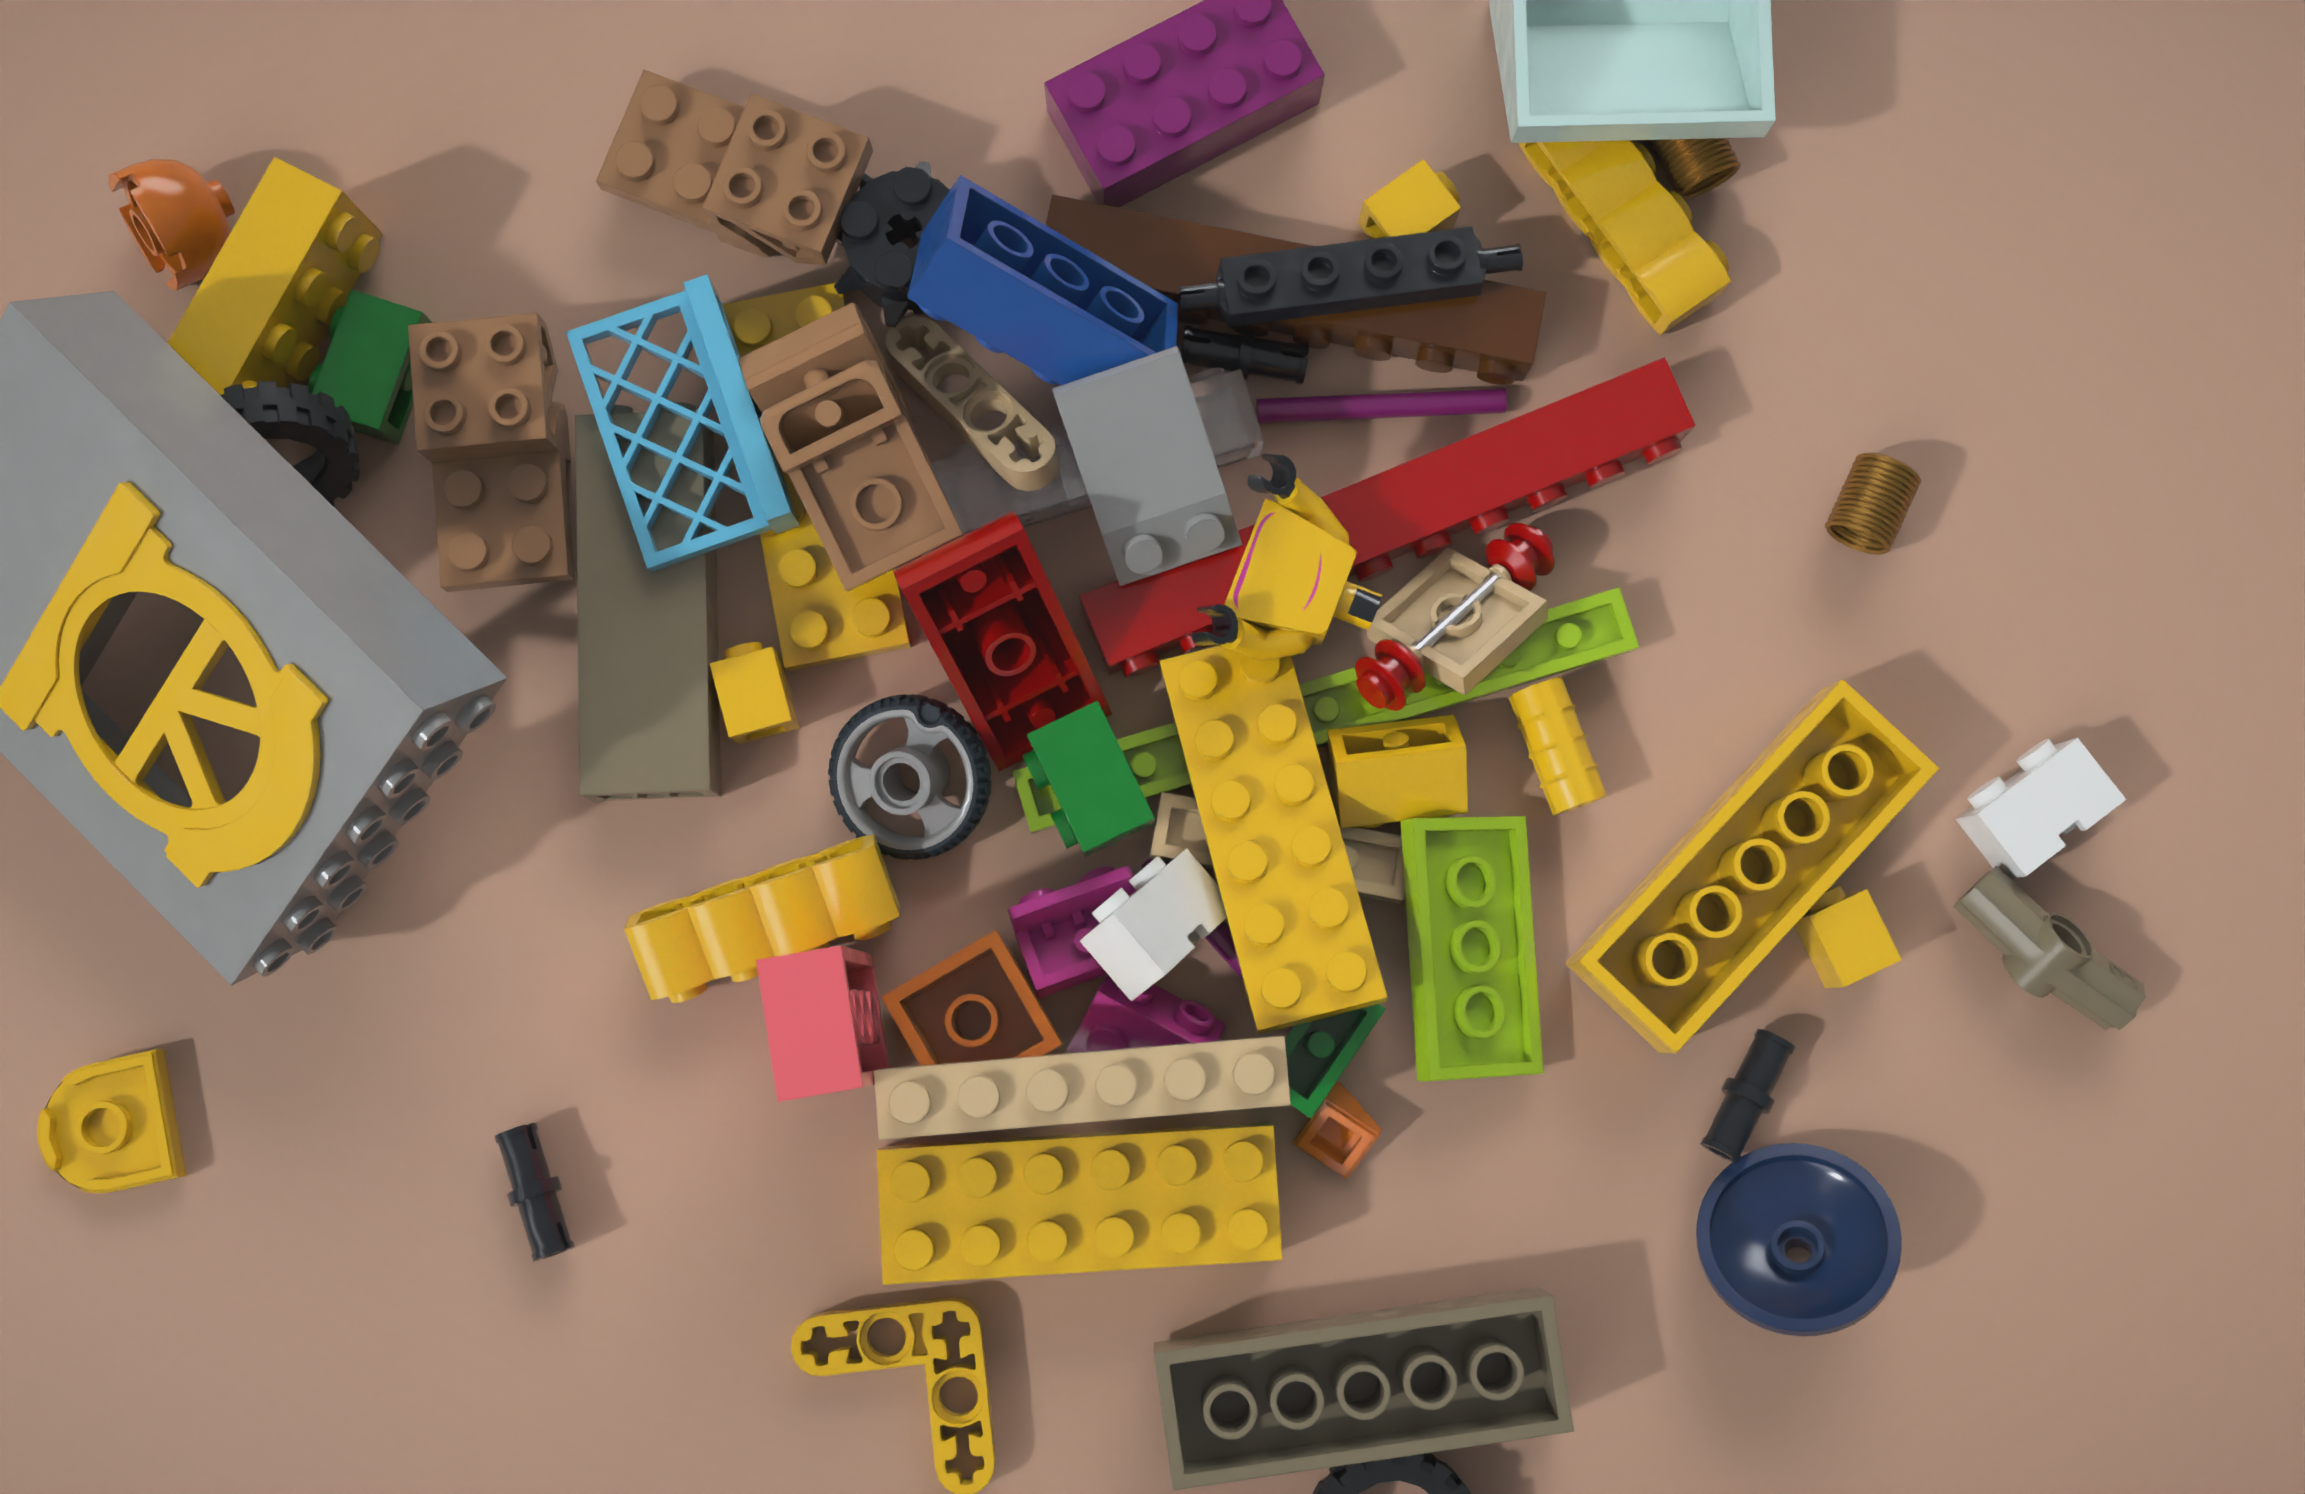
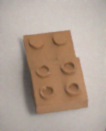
[596,69,873,265]
[738,302,965,591]
[408,313,574,592]

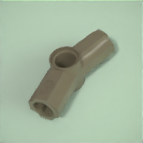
[1953,865,2146,1030]

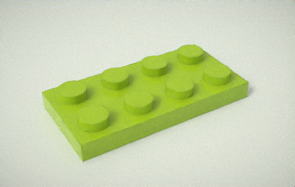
[1401,816,1544,1081]

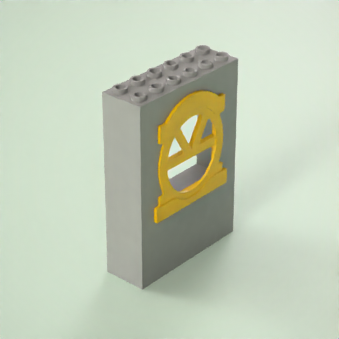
[0,291,507,986]

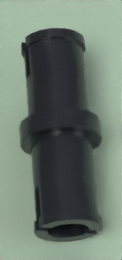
[1181,325,1309,384]
[1700,1029,1795,1163]
[495,1123,575,1262]

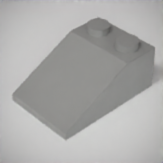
[1052,346,1242,586]

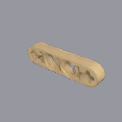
[885,315,1060,491]

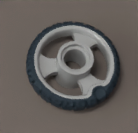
[828,694,992,860]

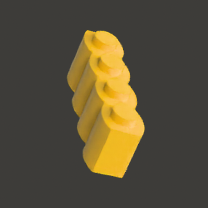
[1518,140,1731,336]
[624,834,900,1003]

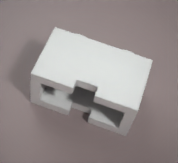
[1955,738,2127,879]
[1080,848,1227,1001]

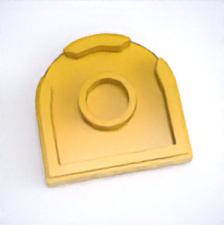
[37,1049,187,1193]

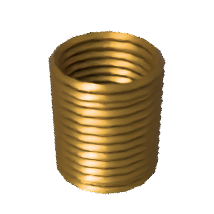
[1650,138,1741,199]
[1825,453,1921,555]

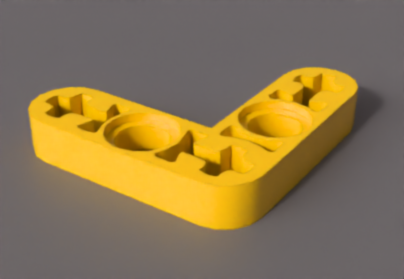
[791,1297,996,1494]

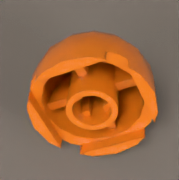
[109,159,235,290]

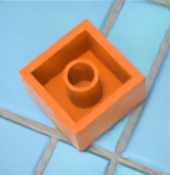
[881,930,1064,1065]

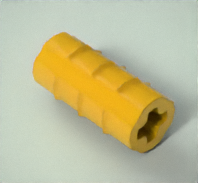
[1508,677,1607,816]

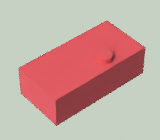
[756,945,890,1102]

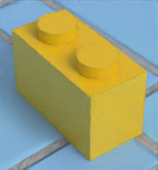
[1327,715,1468,829]

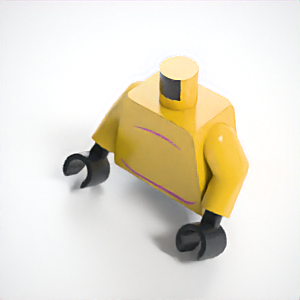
[1192,453,1382,661]

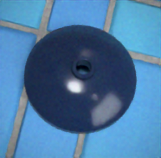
[1696,1143,1902,1336]

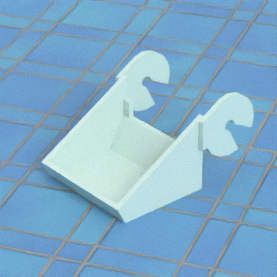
[1489,0,1776,143]

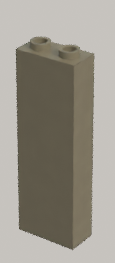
[575,402,721,801]

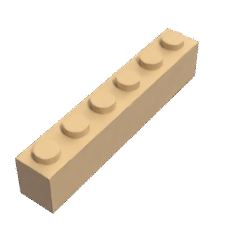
[874,1035,1291,1140]

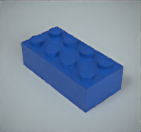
[907,175,1178,385]

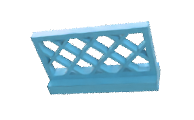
[566,274,800,572]

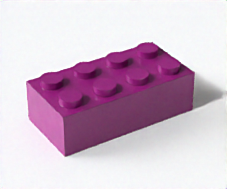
[1044,0,1325,208]

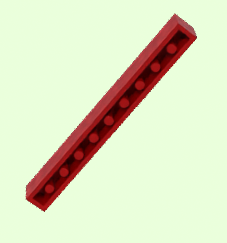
[1079,357,1696,678]

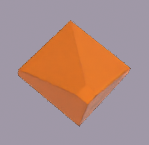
[1293,1081,1382,1179]

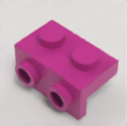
[1008,866,1136,999]
[1067,974,1225,1053]

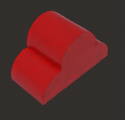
[893,511,1112,772]

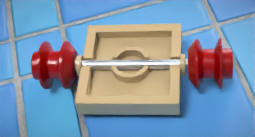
[1355,522,1555,711]

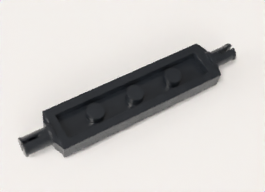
[1179,227,1523,327]

